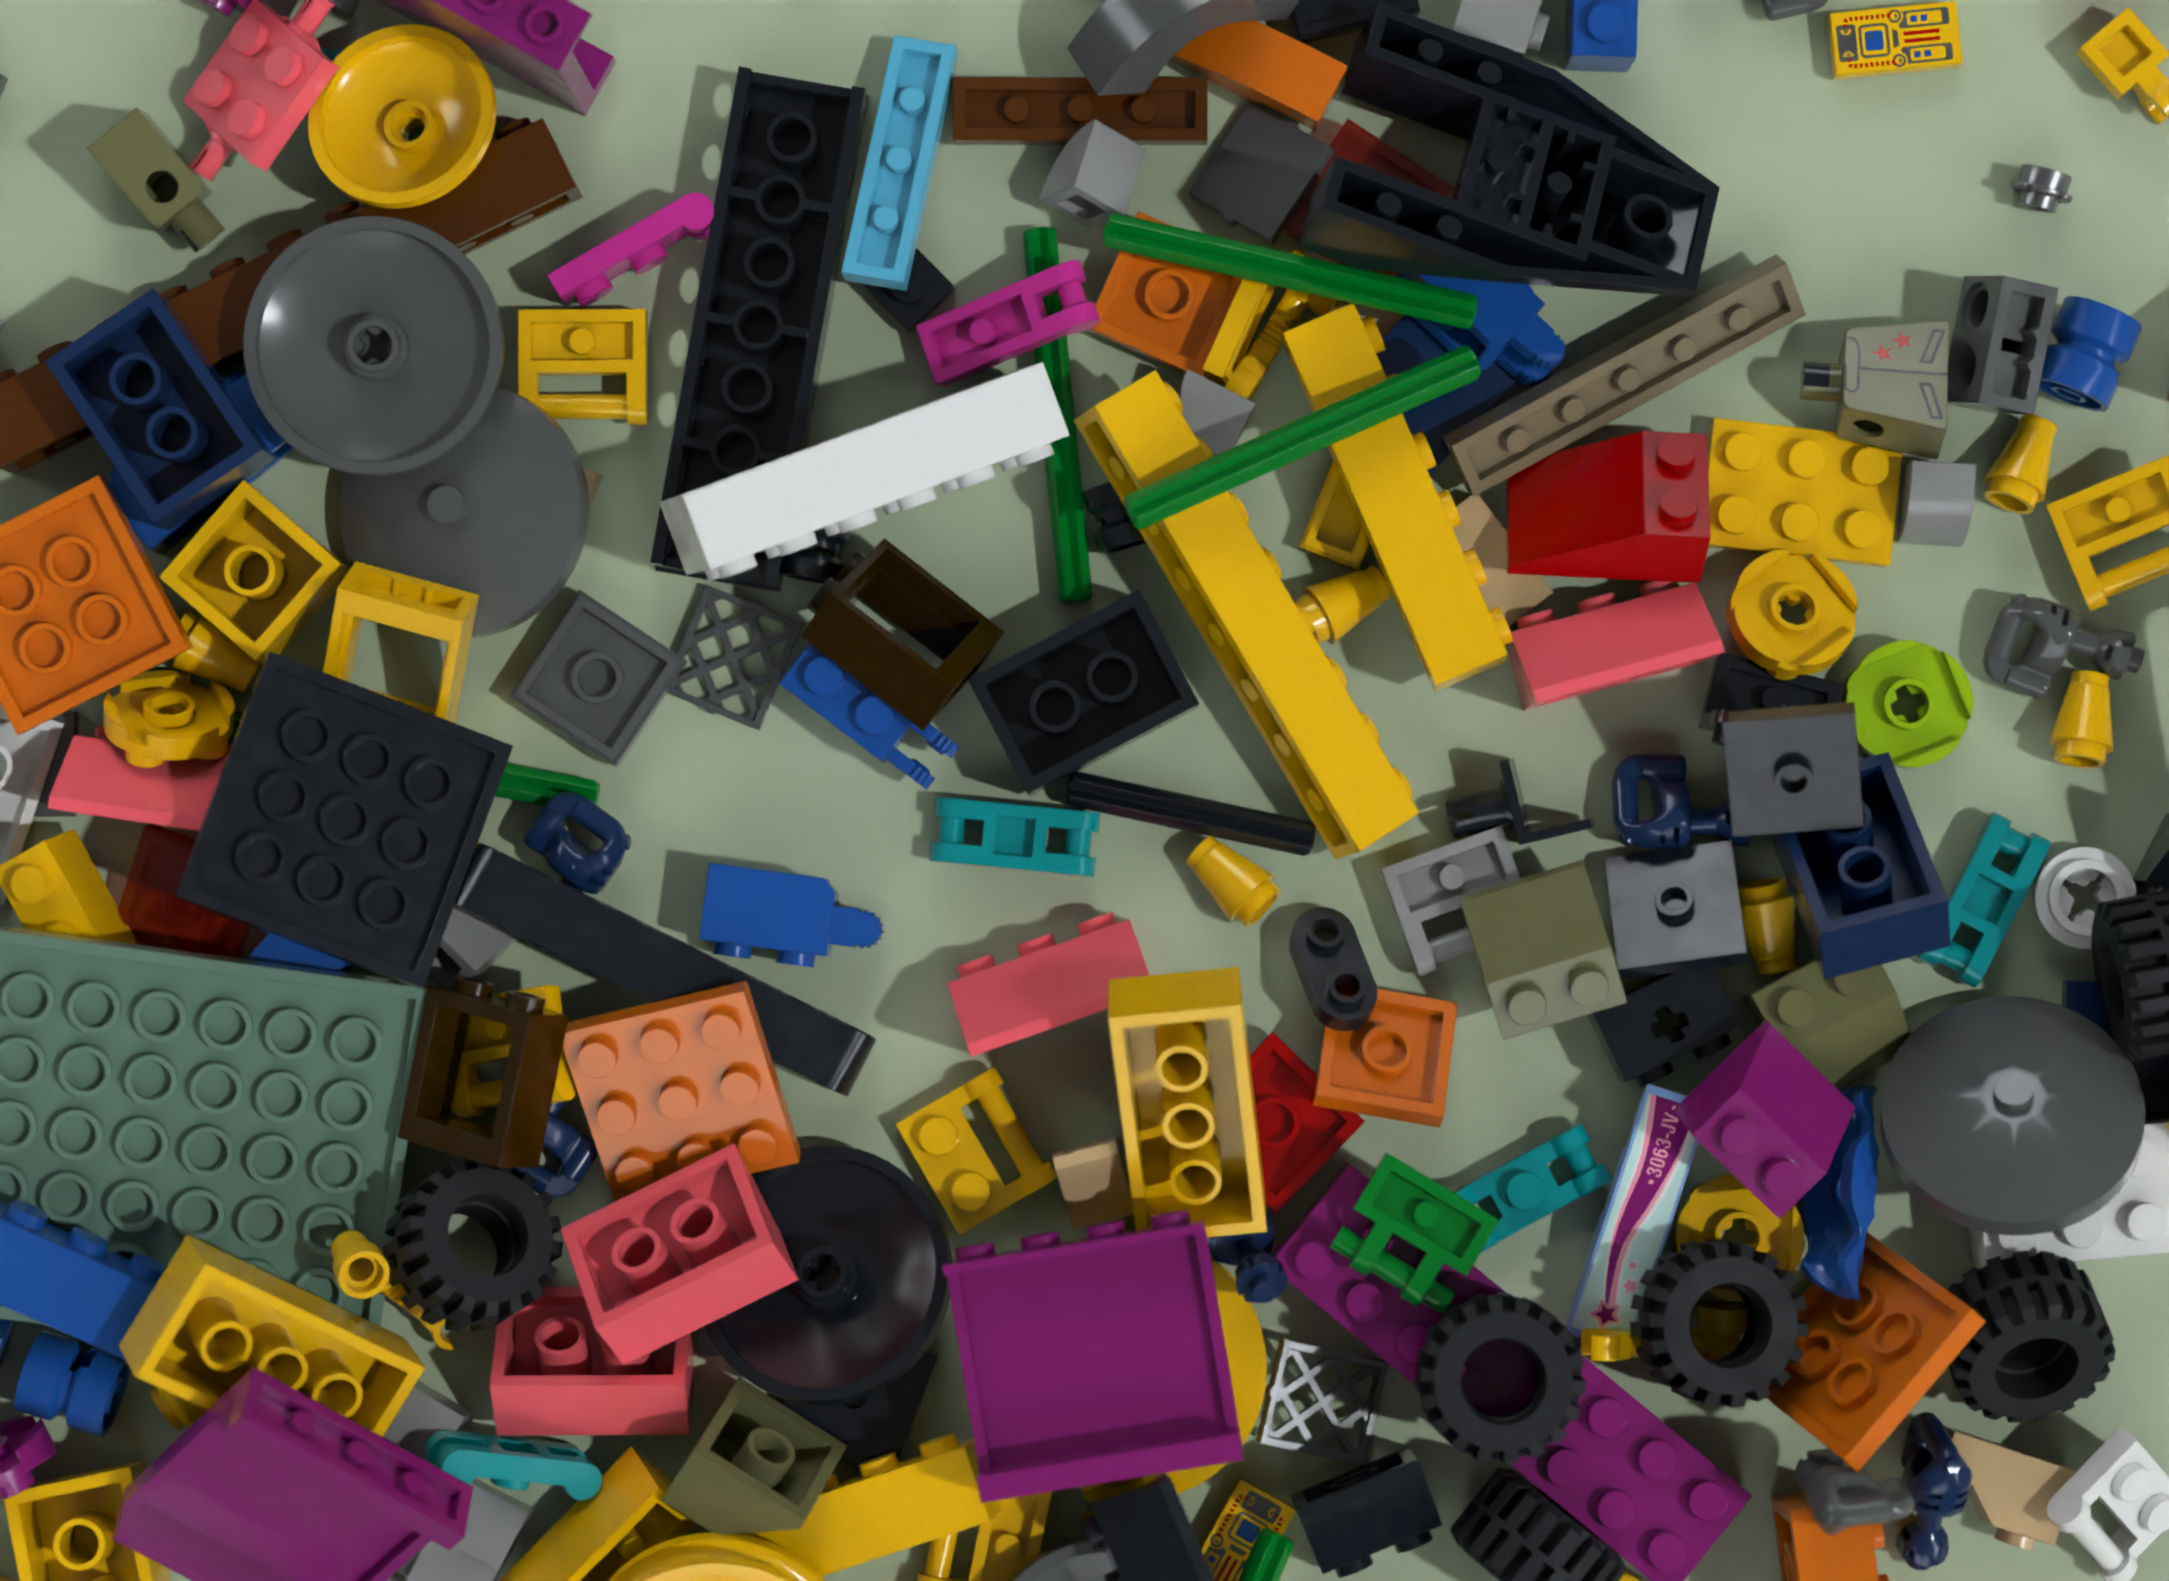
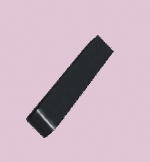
[455,842,877,1096]

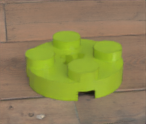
[1842,640,1974,769]

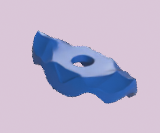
[1798,1084,1879,1300]

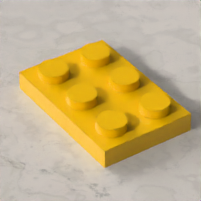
[1707,418,1902,568]

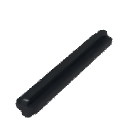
[1066,772,1316,856]

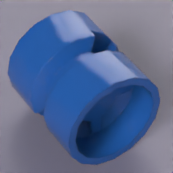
[2039,296,2142,412]
[14,1330,131,1437]

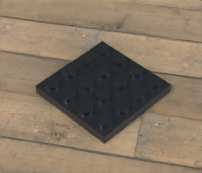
[173,651,513,989]

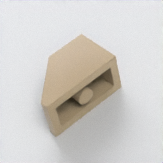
[1052,1136,1133,1230]
[1943,1425,2077,1551]

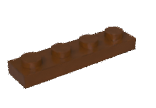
[953,77,1207,145]

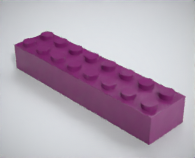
[1271,1162,1752,1581]

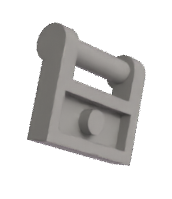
[1380,826,1520,977]

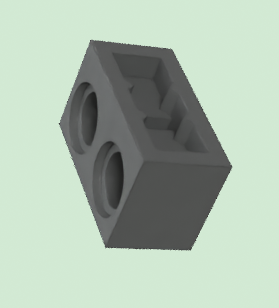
[1947,275,2059,415]

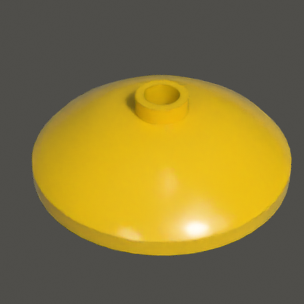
[308,24,497,209]

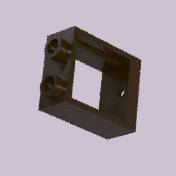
[801,538,1005,731]
[398,977,569,1168]

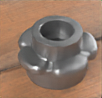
[2010,164,2073,213]

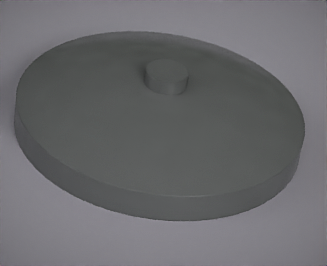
[243,216,505,476]
[339,387,589,638]
[1880,996,2145,1236]

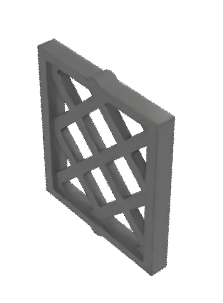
[667,585,803,731]
[1256,1338,1388,1466]

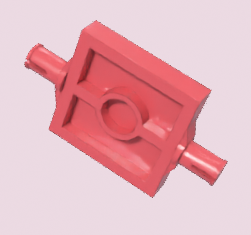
[183,0,339,181]

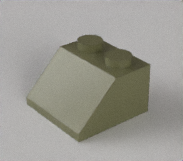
[1459,860,1627,1040]
[1741,955,1911,1089]
[662,1377,847,1535]

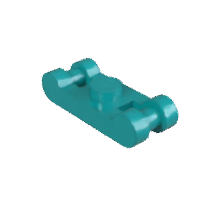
[929,797,1100,877]
[1917,812,2051,988]
[1452,1122,1612,1252]
[425,1430,602,1500]

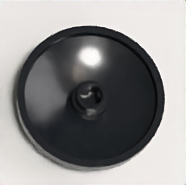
[705,1145,953,1405]

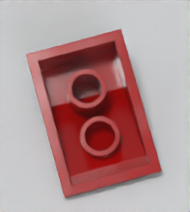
[1507,431,1711,583]

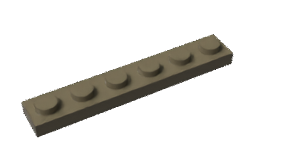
[1443,254,1806,497]

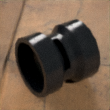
[1081,482,1146,555]
[781,528,851,584]

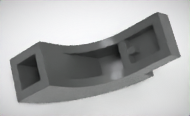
[1067,0,1299,96]

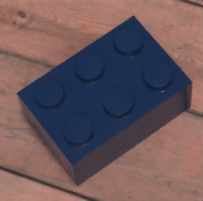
[45,289,276,531]
[1770,752,1950,980]

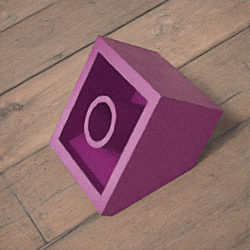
[1673,1019,1855,1219]

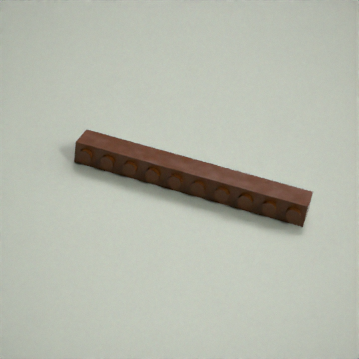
[0,118,583,475]

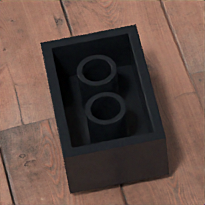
[968,590,1199,796]

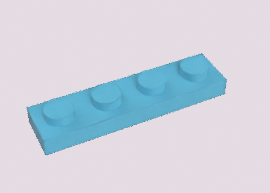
[841,35,959,291]

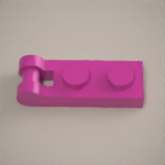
[547,193,714,306]
[916,260,1101,387]

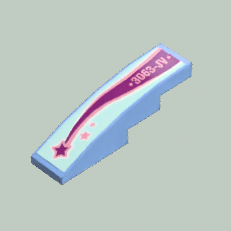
[1565,1084,1698,1339]

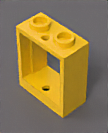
[323,561,479,723]

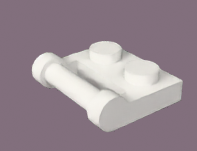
[2047,1426,2169,1581]

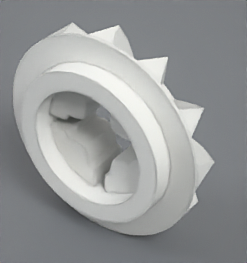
[2032,847,2137,949]

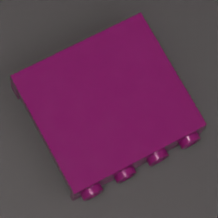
[376,0,616,116]
[942,1210,1244,1503]
[112,1367,473,1581]

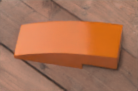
[1170,21,1348,131]

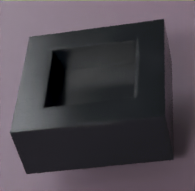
[864,248,955,333]

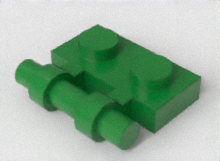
[1329,1152,1500,1315]

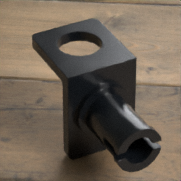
[1445,758,1595,845]

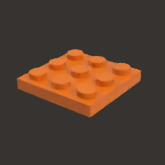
[0,474,194,735]
[562,981,801,1202]
[1766,1232,1986,1472]

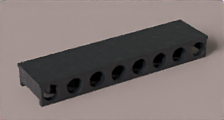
[650,66,868,593]

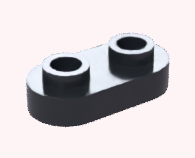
[1289,907,1377,1031]

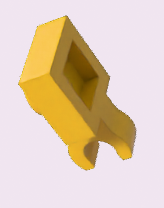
[2076,7,2169,124]

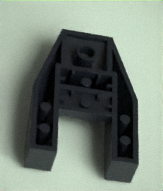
[1298,2,1720,297]

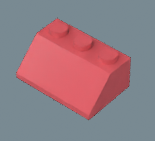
[1506,581,1725,710]
[47,725,231,831]
[947,912,1150,1057]
[560,1143,799,1365]
[489,1287,694,1436]

